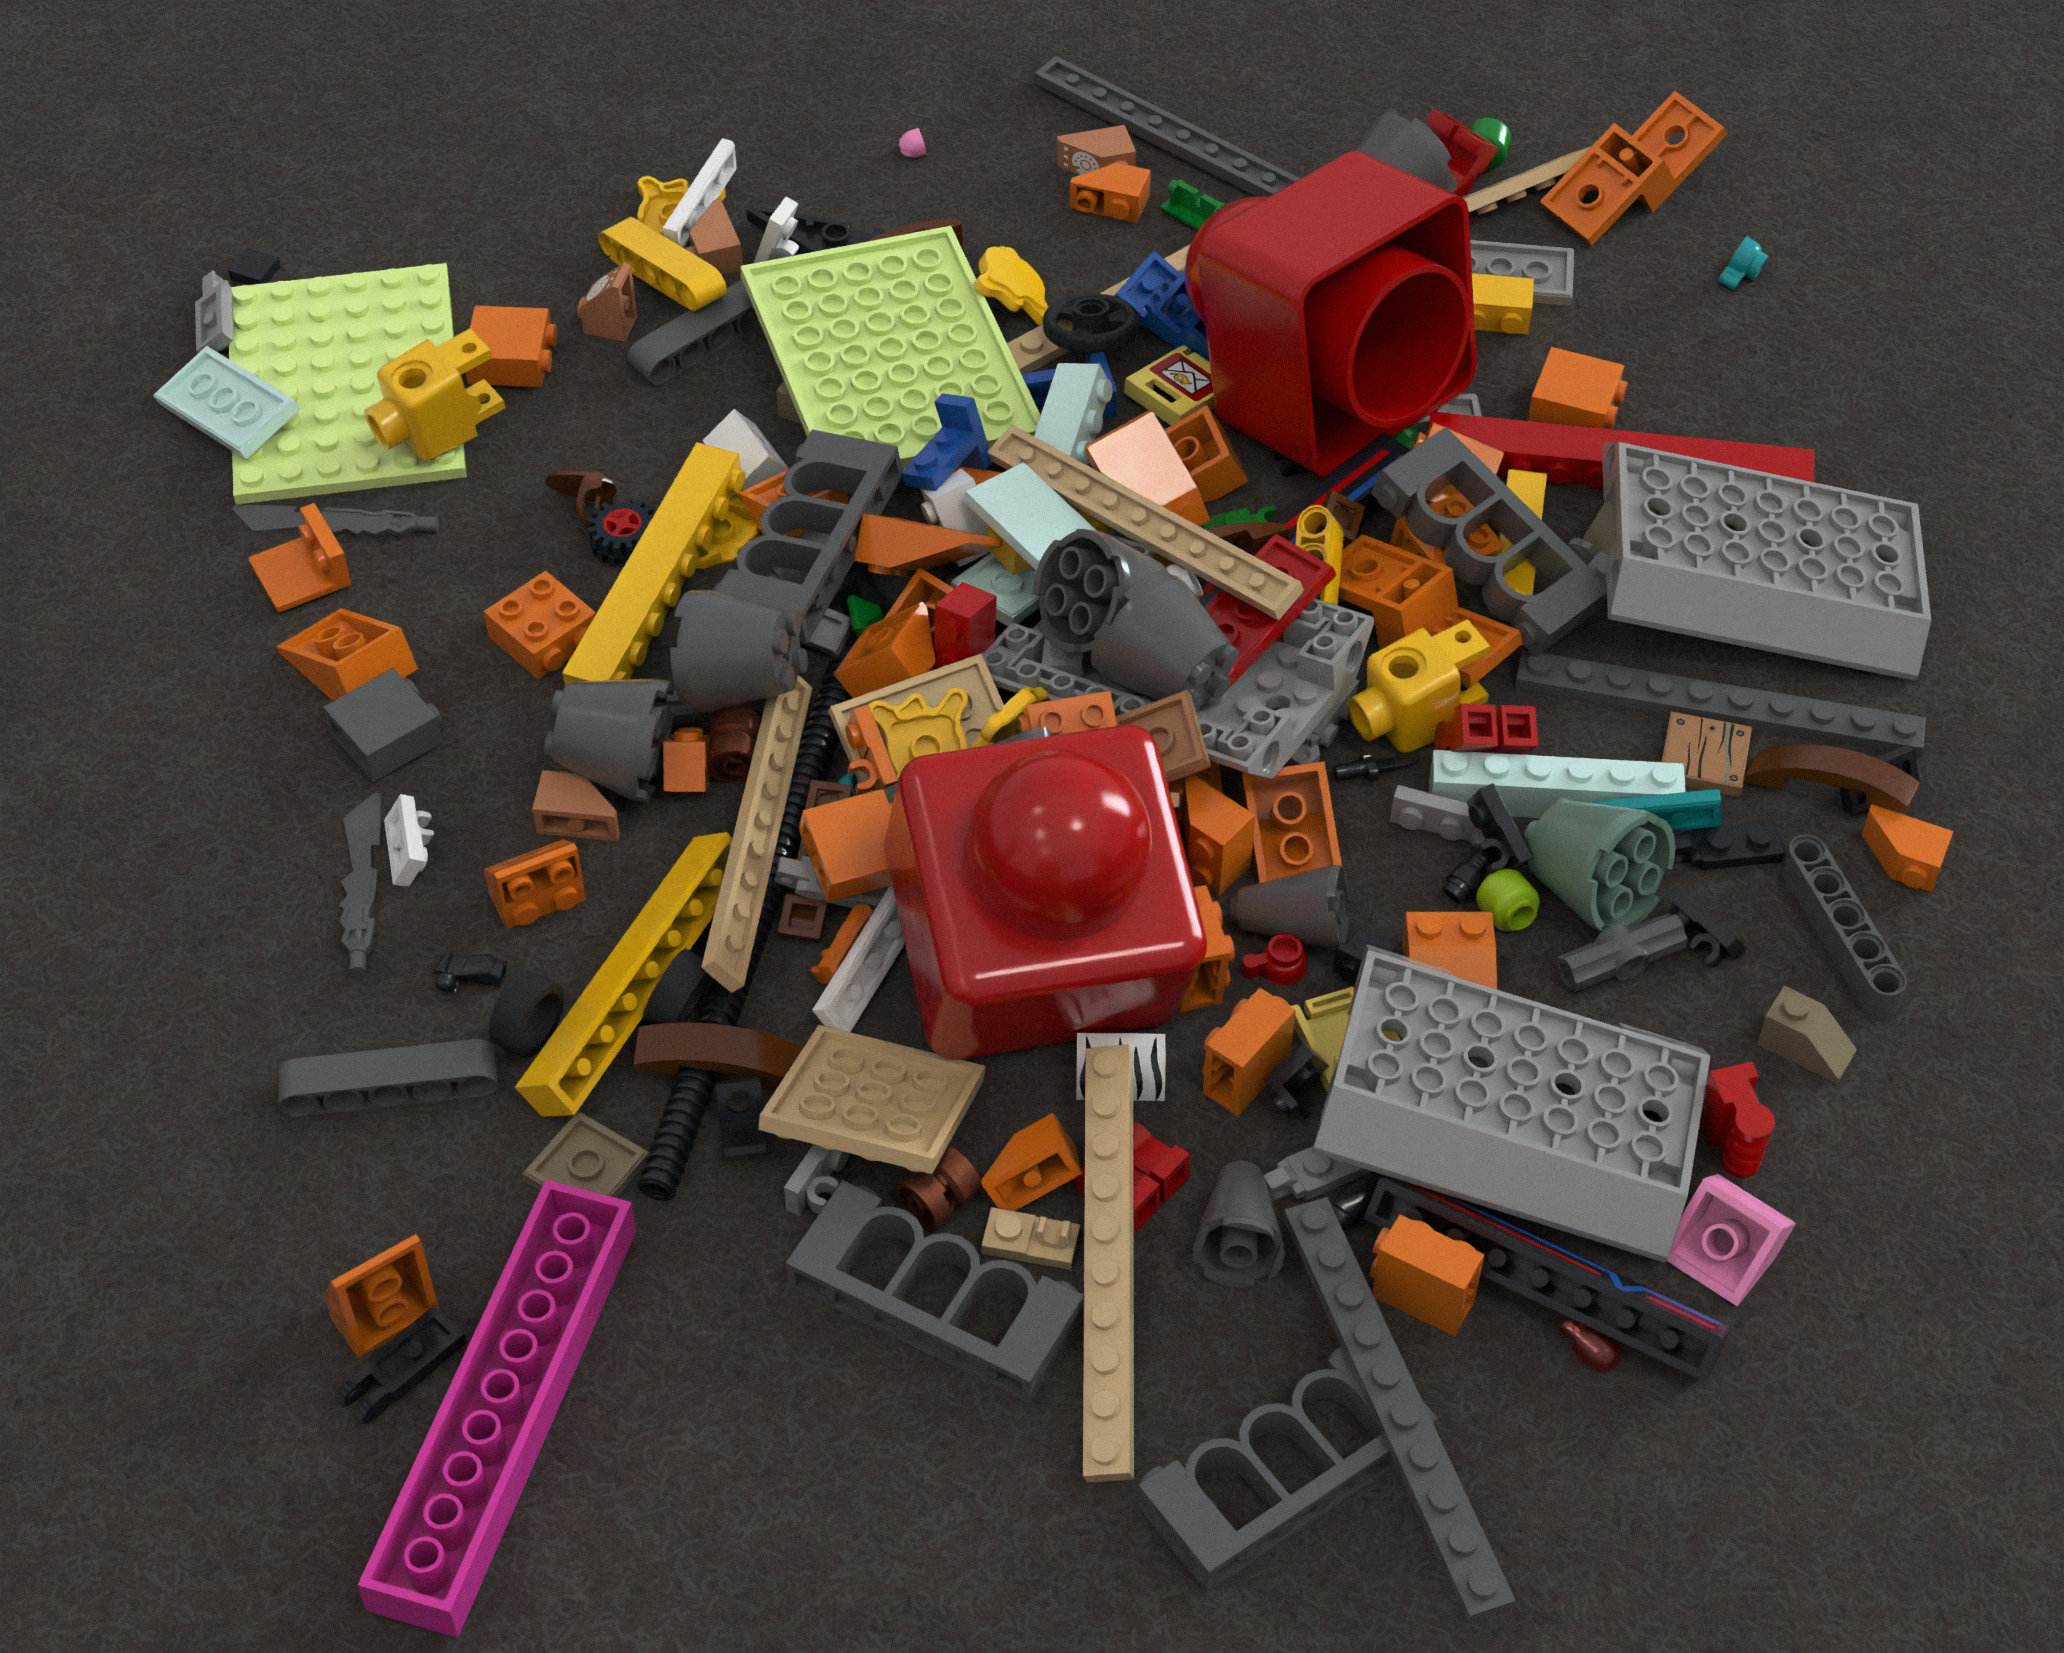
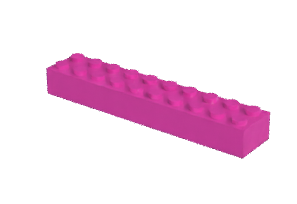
[357,1179,636,1638]

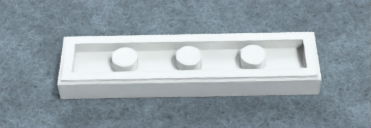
[663,138,737,249]
[812,885,905,1032]

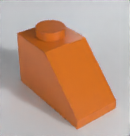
[1861,804,1954,892]
[981,1113,1083,1211]

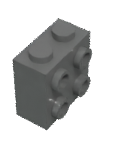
[323,668,443,782]

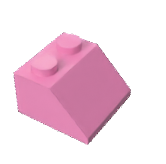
[1666,1174,1796,1306]

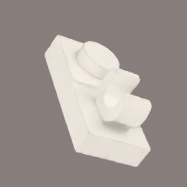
[754,197,799,263]
[384,794,434,887]

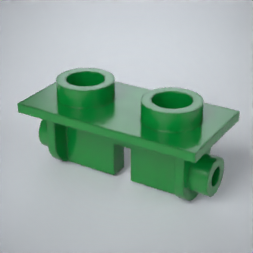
[1160,179,1227,230]

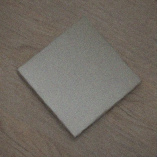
[522,1111,649,1198]

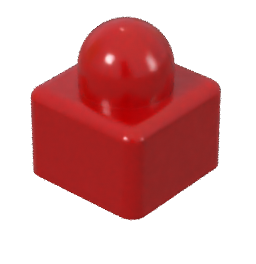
[1185,151,1477,476]
[884,725,1207,1060]

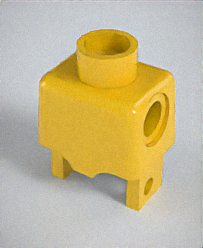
[364,328,506,461]
[1347,619,1490,754]

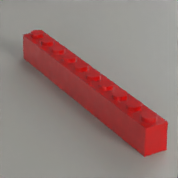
[1428,411,1814,488]

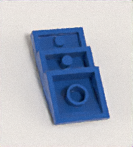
[1114,250,1210,362]

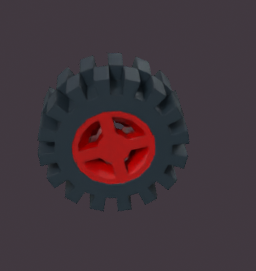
[588,497,654,568]

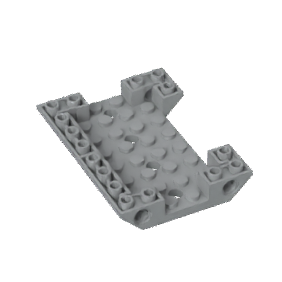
[1602,441,1931,681]
[982,531,1374,779]
[1312,944,1711,1263]

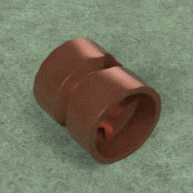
[708,707,762,783]
[896,1146,982,1231]

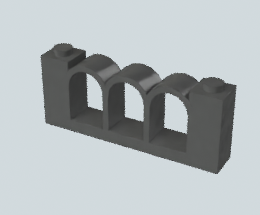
[1371,427,1607,657]
[713,429,903,644]
[786,1180,1084,1404]
[1137,1346,1438,1593]

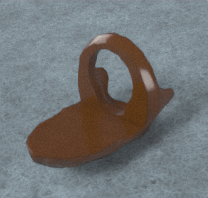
[545,468,617,529]

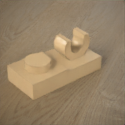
[981,1207,1080,1270]

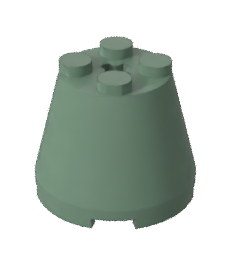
[1524,797,1675,932]

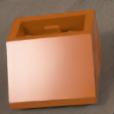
[484,839,586,930]

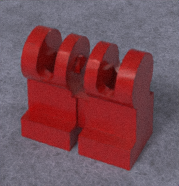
[1425,109,1499,197]
[1435,704,1539,755]
[1699,1062,1775,1179]
[1072,1121,1190,1234]

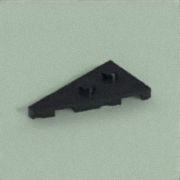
[746,206,885,254]

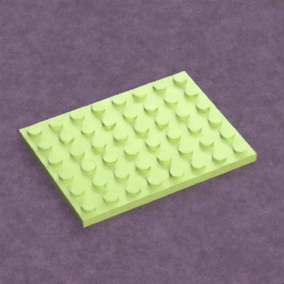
[741,226,1041,469]
[229,263,467,505]

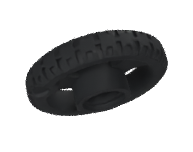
[1043,293,1139,353]

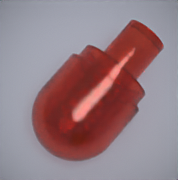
[1559,1317,1621,1373]

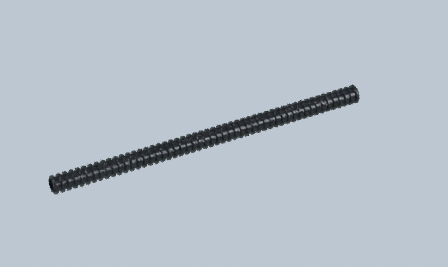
[637,654,853,1201]

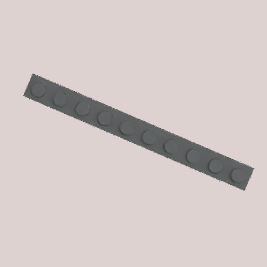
[1035,56,1300,197]
[1515,650,1926,757]
[1283,1197,1516,1624]

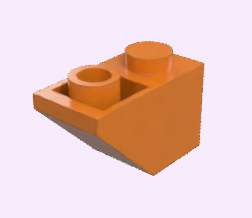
[1070,163,1151,223]
[663,727,711,792]

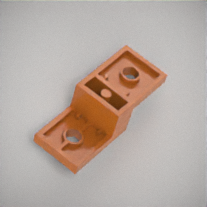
[1540,91,1728,246]
[1338,534,1523,687]

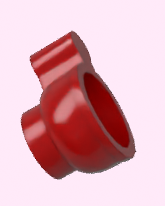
[1242,934,1307,986]

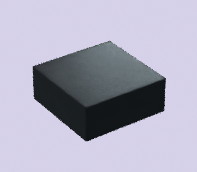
[228,248,281,285]

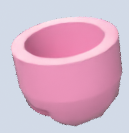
[899,128,927,158]

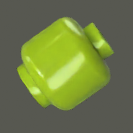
[1476,868,1540,932]

